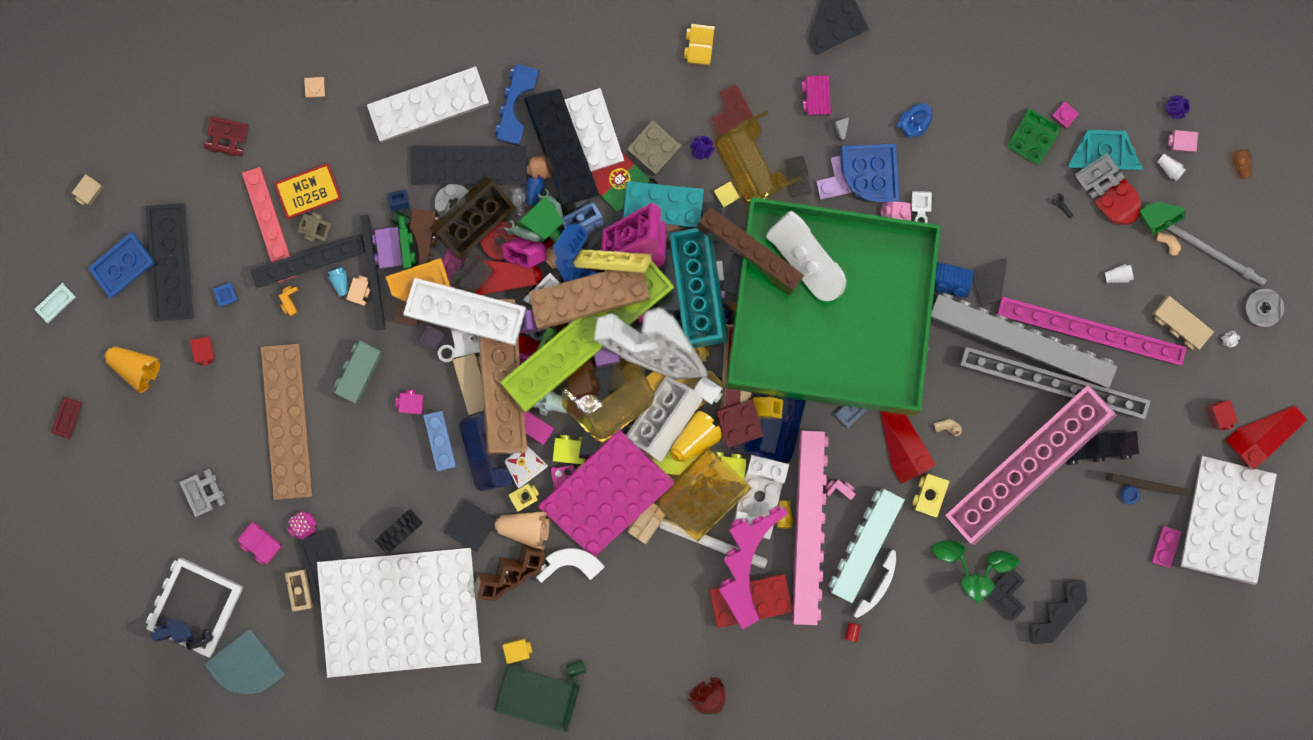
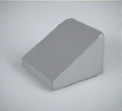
[834,117,849,141]

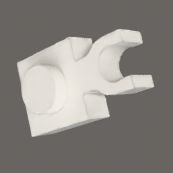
[911,191,932,223]

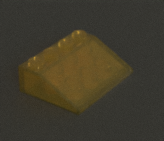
[655,446,752,542]

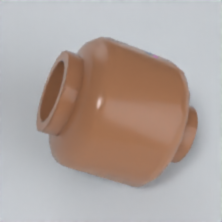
[527,155,552,180]

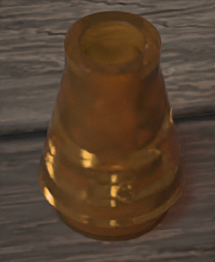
[1233,149,1252,179]

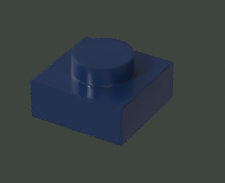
[388,189,410,212]

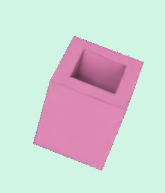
[1168,130,1198,153]

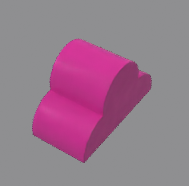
[601,203,667,267]

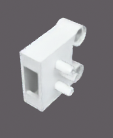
[438,329,479,362]

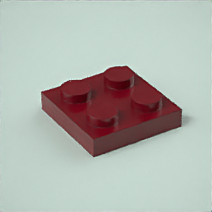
[715,399,764,448]

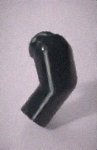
[186,629,214,650]

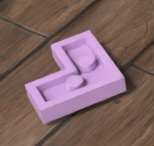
[816,156,852,200]

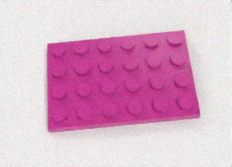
[538,429,674,556]

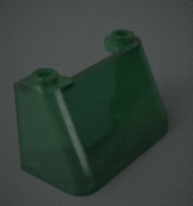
[493,662,581,732]

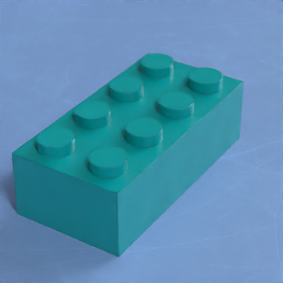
[622,181,704,228]

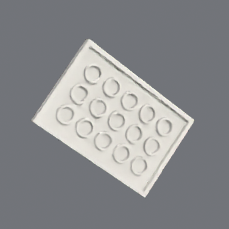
[1180,456,1277,585]

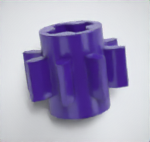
[1166,95,1190,119]
[690,136,715,160]

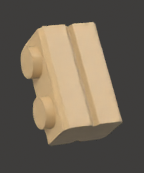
[627,503,668,544]
[285,569,313,612]

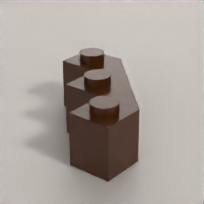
[473,543,545,601]

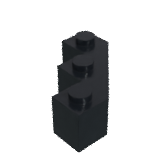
[1066,431,1139,465]
[1029,580,1087,644]

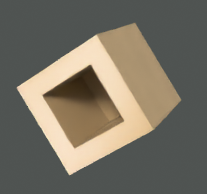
[72,174,104,206]

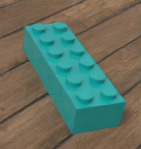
[670,228,728,348]

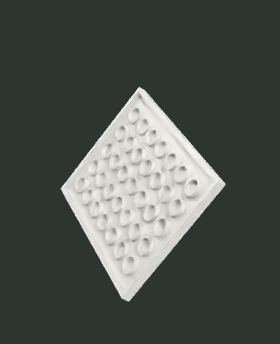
[317,548,481,678]

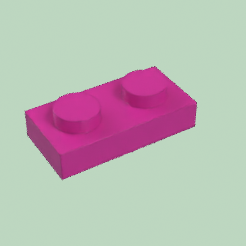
[1151,526,1181,568]

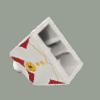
[504,446,548,488]

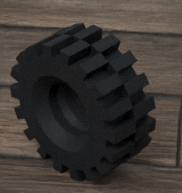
[375,509,423,555]

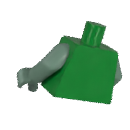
[504,189,563,244]

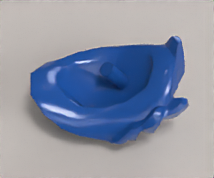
[897,103,933,138]

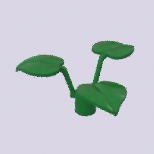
[931,540,1020,604]

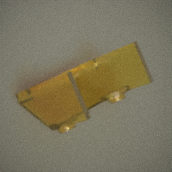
[715,111,802,205]
[562,357,655,441]

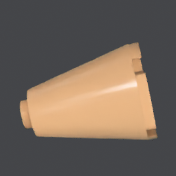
[495,511,550,550]

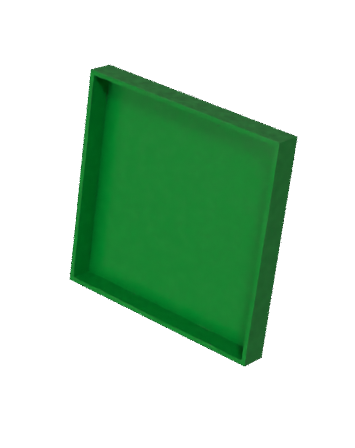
[726,197,941,416]

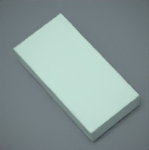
[34,283,76,324]

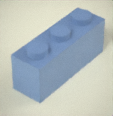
[423,411,457,471]

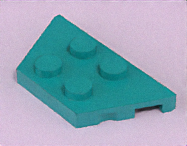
[1068,130,1143,170]

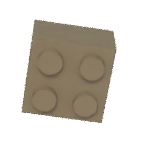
[627,120,681,176]

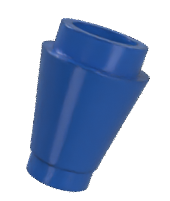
[526,177,545,206]

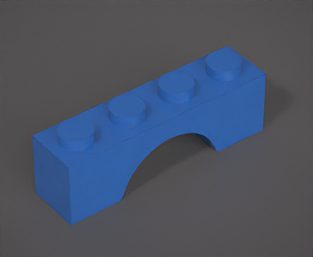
[494,64,539,146]

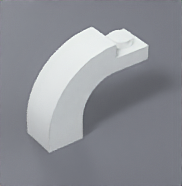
[536,548,605,583]

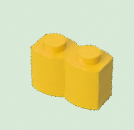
[684,24,714,66]

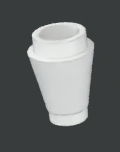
[1157,154,1186,181]
[1105,264,1134,283]

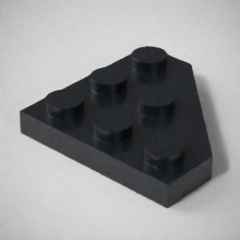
[809,0,869,55]

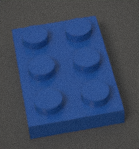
[88,232,156,299]

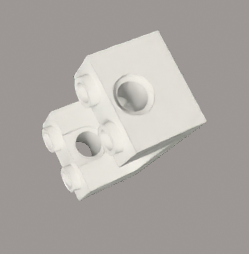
[733,454,789,539]

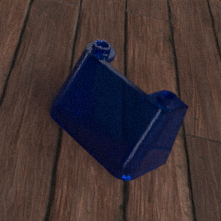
[459,412,514,491]

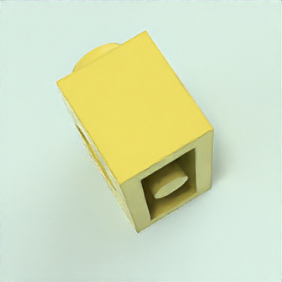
[912,473,949,517]

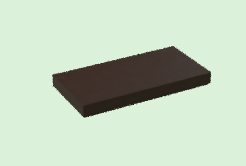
[1106,473,1189,497]

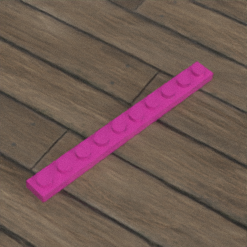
[997,297,1187,366]

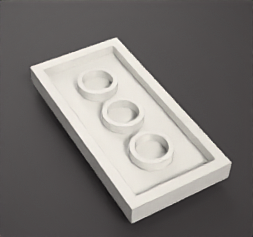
[565,88,624,172]

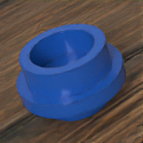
[1121,485,1140,505]

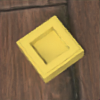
[714,181,740,208]

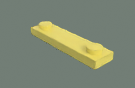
[573,250,652,272]

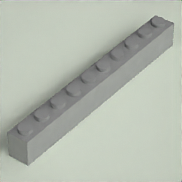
[959,347,1151,419]

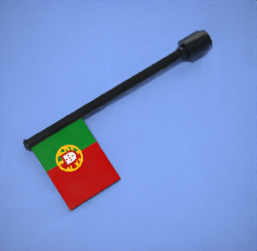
[527,151,658,306]

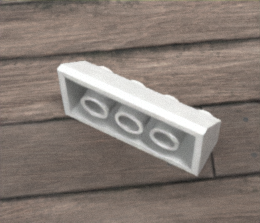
[626,376,703,463]

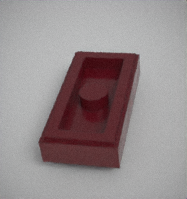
[51,396,83,439]

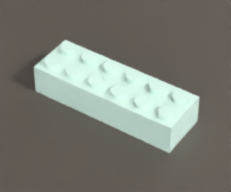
[828,488,905,603]

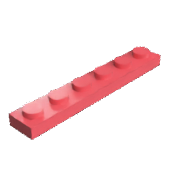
[242,167,297,282]

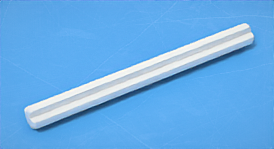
[659,519,768,568]

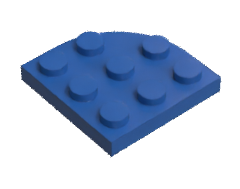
[840,144,899,203]

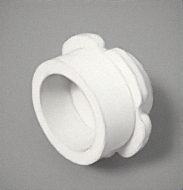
[1221,331,1240,348]

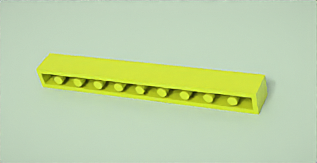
[553,435,746,482]

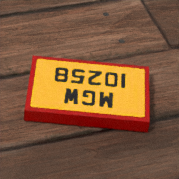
[274,163,342,219]

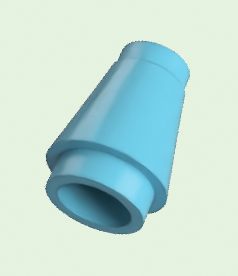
[328,266,349,296]

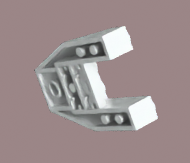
[594,309,708,380]

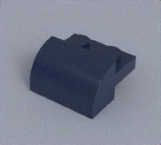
[150,619,195,644]

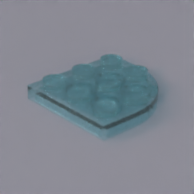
[204,629,286,695]

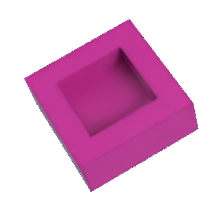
[1052,101,1079,128]

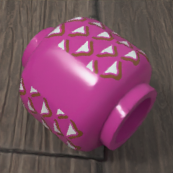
[287,511,317,539]

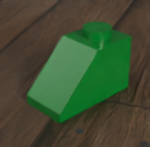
[1140,202,1185,236]

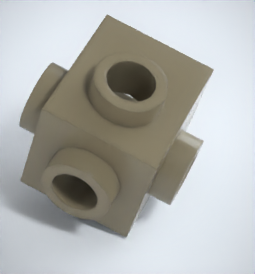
[297,213,332,242]

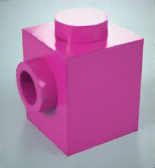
[395,389,424,414]

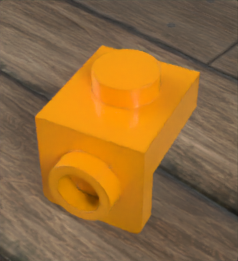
[279,285,299,316]

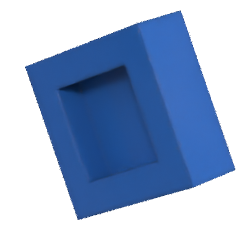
[213,282,238,307]

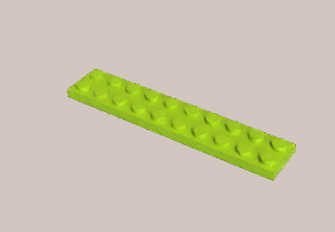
[500,260,674,413]

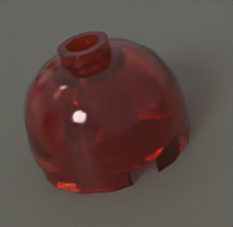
[688,677,727,714]

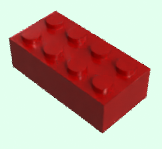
[709,573,793,628]

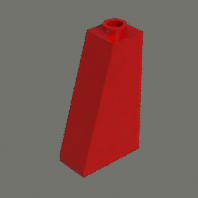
[463,258,542,296]

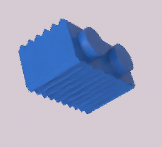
[934,262,974,298]

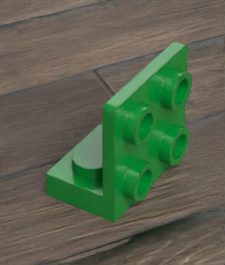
[1007,108,1061,165]

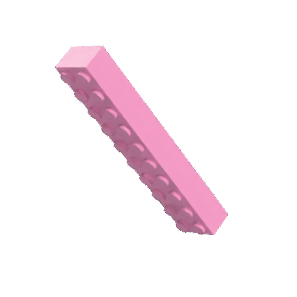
[945,385,1117,545]
[792,430,828,625]

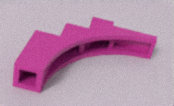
[719,505,788,629]

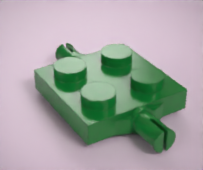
[398,216,416,271]

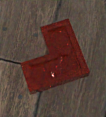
[711,84,754,136]

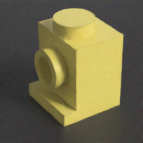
[509,483,539,511]

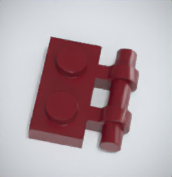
[204,116,249,157]

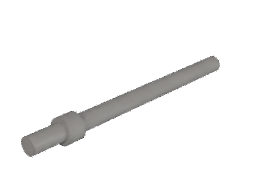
[1166,225,1267,286]

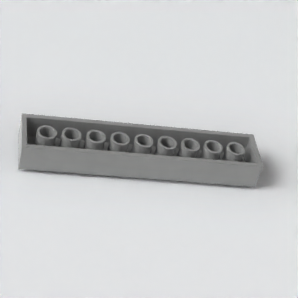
[931,293,1118,388]

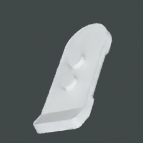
[766,211,846,301]

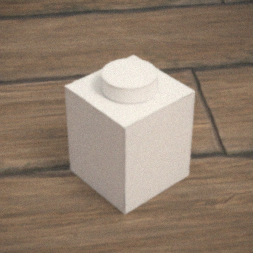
[693,377,723,404]

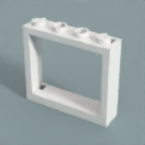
[146,558,244,658]

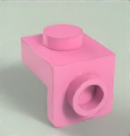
[880,202,912,221]
[825,479,856,500]

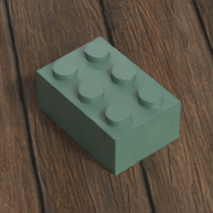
[333,341,384,403]

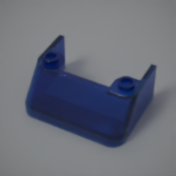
[732,393,806,463]

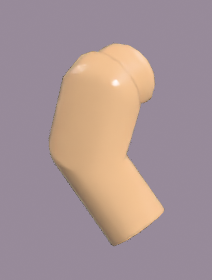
[1156,232,1181,256]

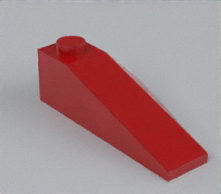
[1224,405,1307,470]
[880,411,936,484]

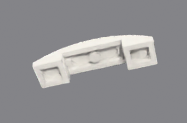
[852,549,896,618]

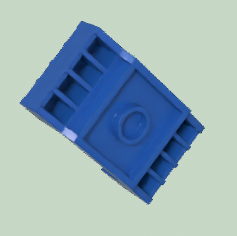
[553,224,601,282]

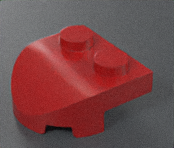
[1094,179,1141,225]

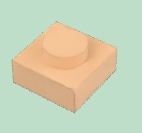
[304,77,325,98]

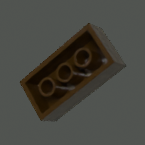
[430,176,516,260]

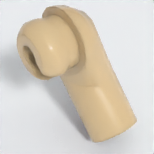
[933,419,962,436]

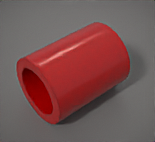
[845,622,861,642]

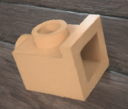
[346,275,371,306]

